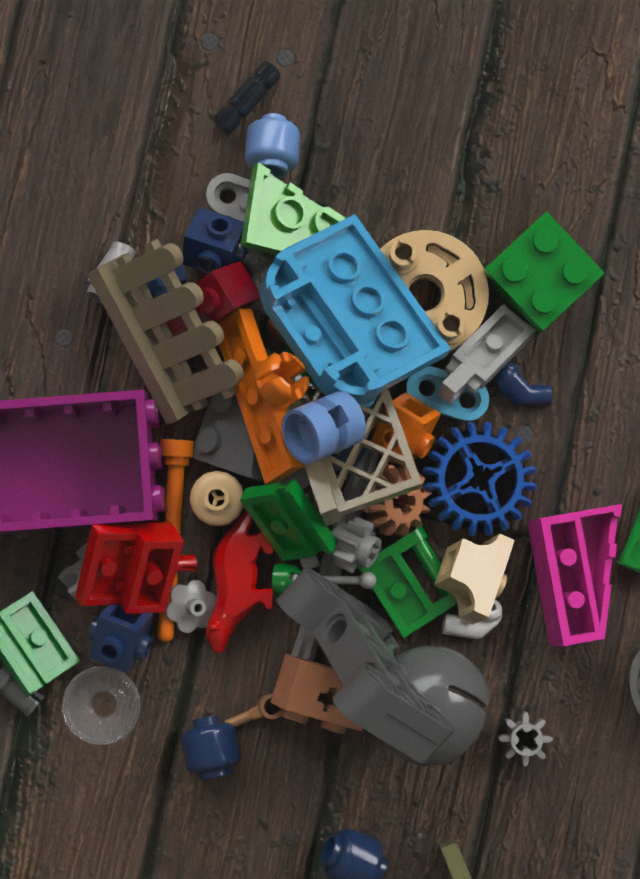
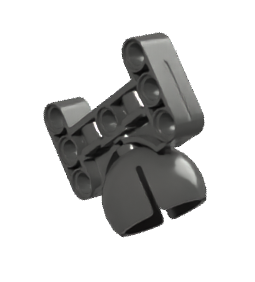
[277,567,490,766]

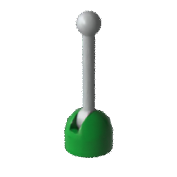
[272,563,376,597]

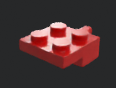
[75,522,197,614]

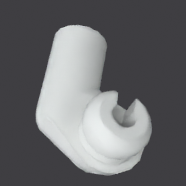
[442,600,503,639]

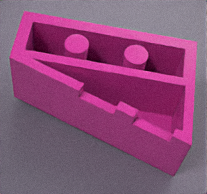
[527,504,622,646]

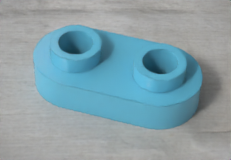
[406,366,489,422]

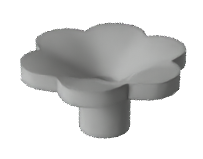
[165,580,216,633]

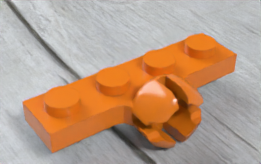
[219,309,309,484]

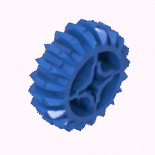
[422,422,537,536]

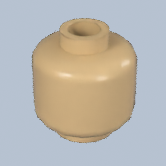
[190,471,245,527]

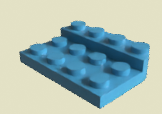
[259,214,451,405]

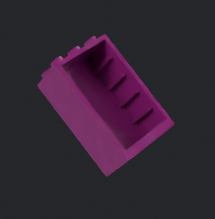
[0,389,166,534]

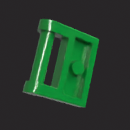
[360,526,457,638]

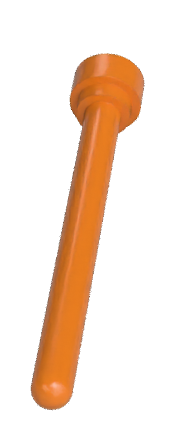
[157,439,195,642]

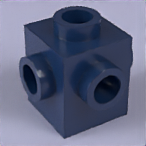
[182,207,249,274]
[88,604,153,673]

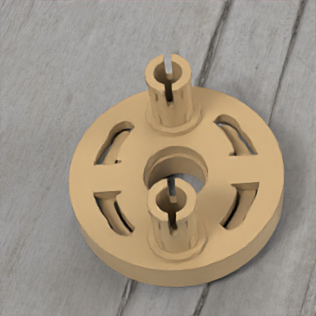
[380,230,489,353]

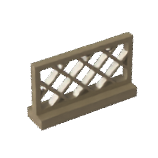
[288,374,423,526]

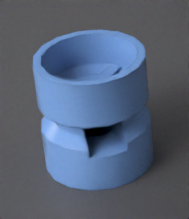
[282,391,366,464]

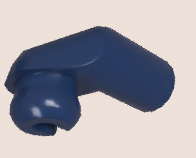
[495,362,552,406]

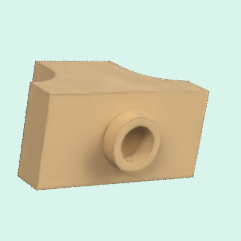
[434,533,515,625]

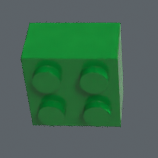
[483,211,605,336]

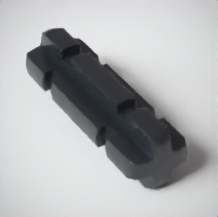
[214,61,281,134]

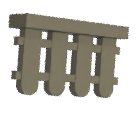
[87,238,244,425]

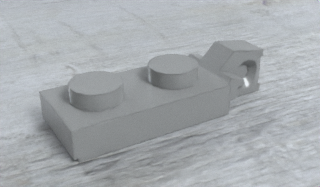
[437,304,536,405]

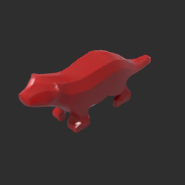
[205,486,273,654]

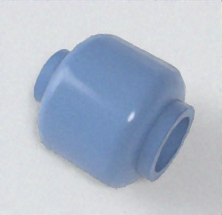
[245,113,300,179]

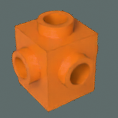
[370,392,441,466]

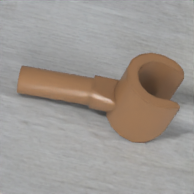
[225,694,284,727]

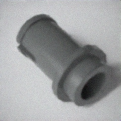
[0,665,45,718]

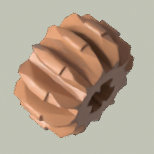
[359,464,432,536]

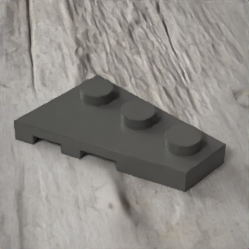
[193,348,274,482]

